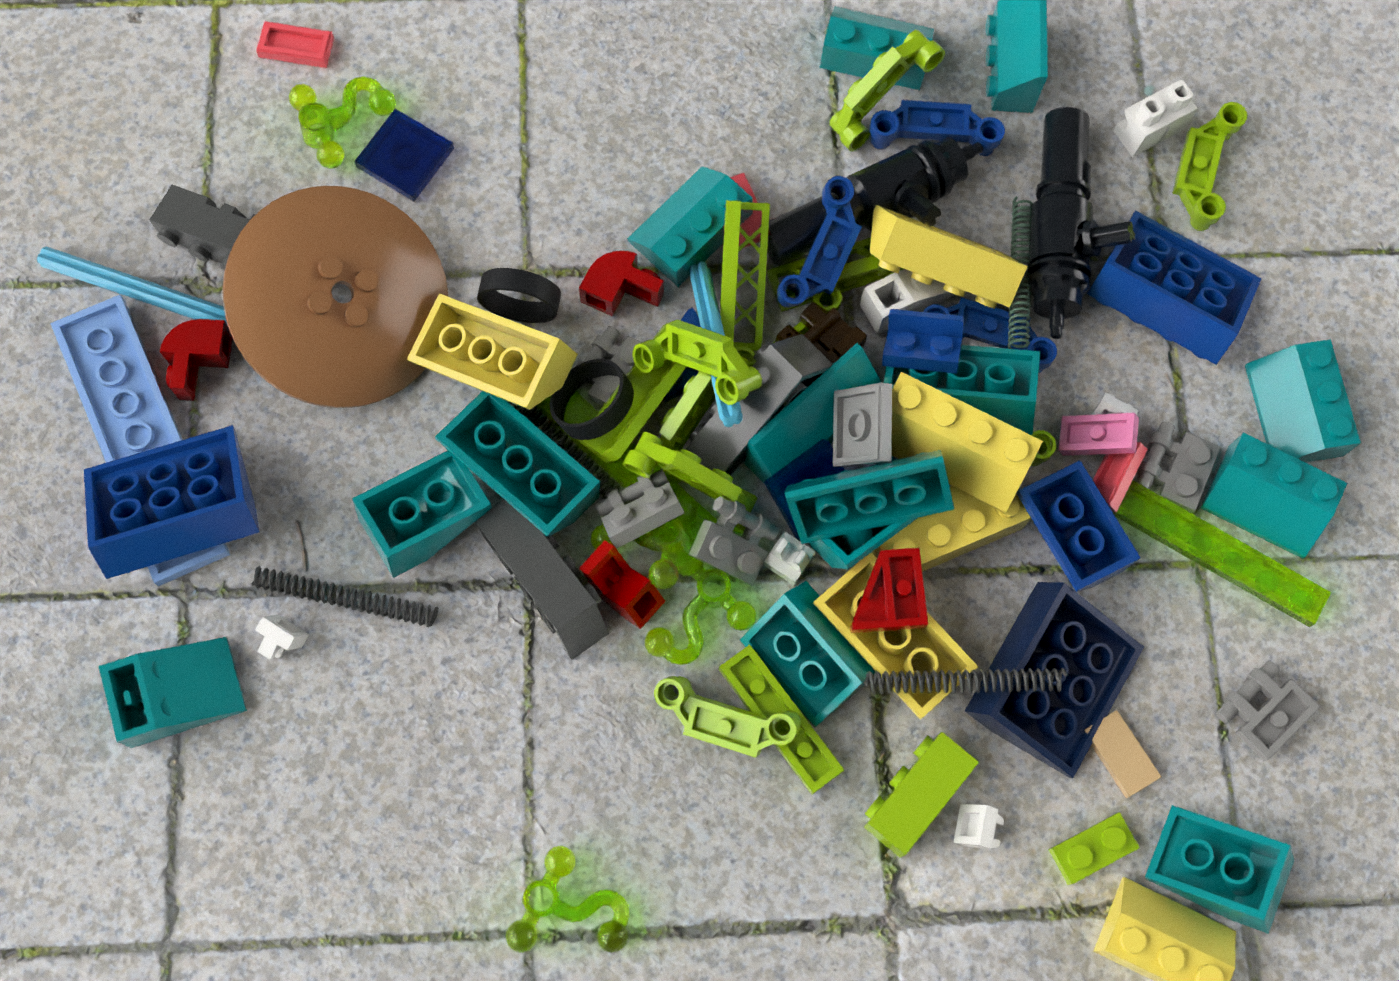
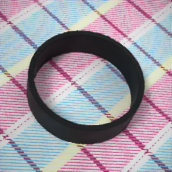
[477,268,561,323]
[550,359,634,440]

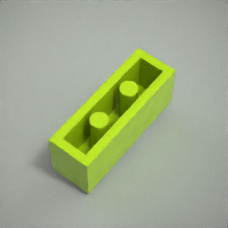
[863,731,979,858]

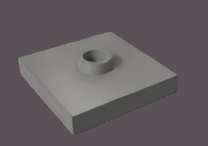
[833,383,892,467]

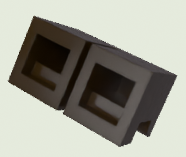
[775,302,867,386]

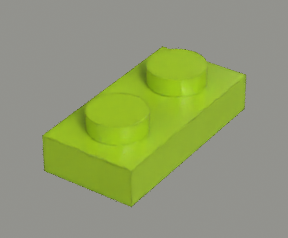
[1048,812,1140,885]

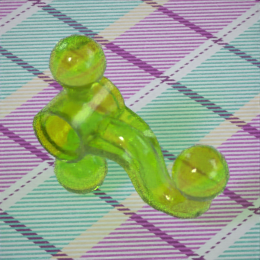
[288,76,397,169]
[590,493,698,590]
[644,547,757,665]
[505,845,630,953]

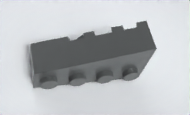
[149,184,256,270]
[685,334,833,476]
[475,499,609,660]

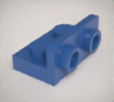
[882,309,964,374]

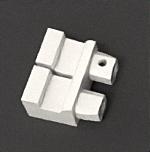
[1113,80,1198,158]

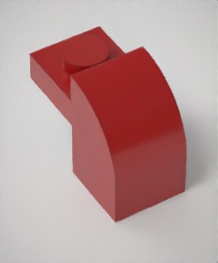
[579,251,664,317]
[159,319,233,401]
[579,540,665,629]

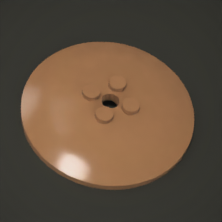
[222,186,448,408]

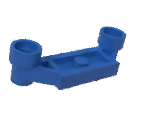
[869,100,1005,156]
[777,176,862,308]
[923,297,1057,373]

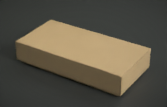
[1085,710,1161,798]

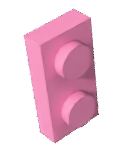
[1058,413,1139,456]

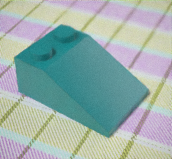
[352,450,492,578]
[1145,805,1294,934]

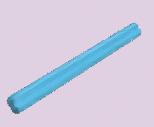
[37,247,228,325]
[689,261,743,427]

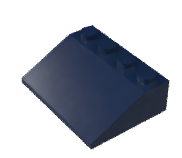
[965,582,1144,778]

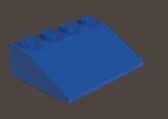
[1087,210,1262,365]
[84,425,260,579]

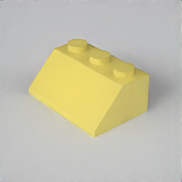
[1093,877,1236,981]

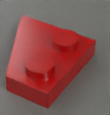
[850,548,928,633]

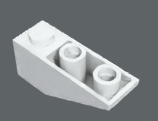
[859,269,955,335]

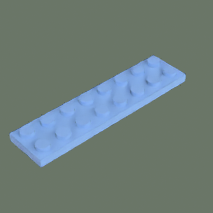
[50,295,230,587]

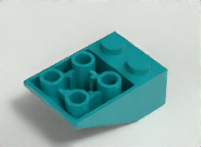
[98,637,247,748]

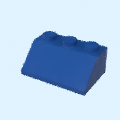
[1016,460,1141,592]

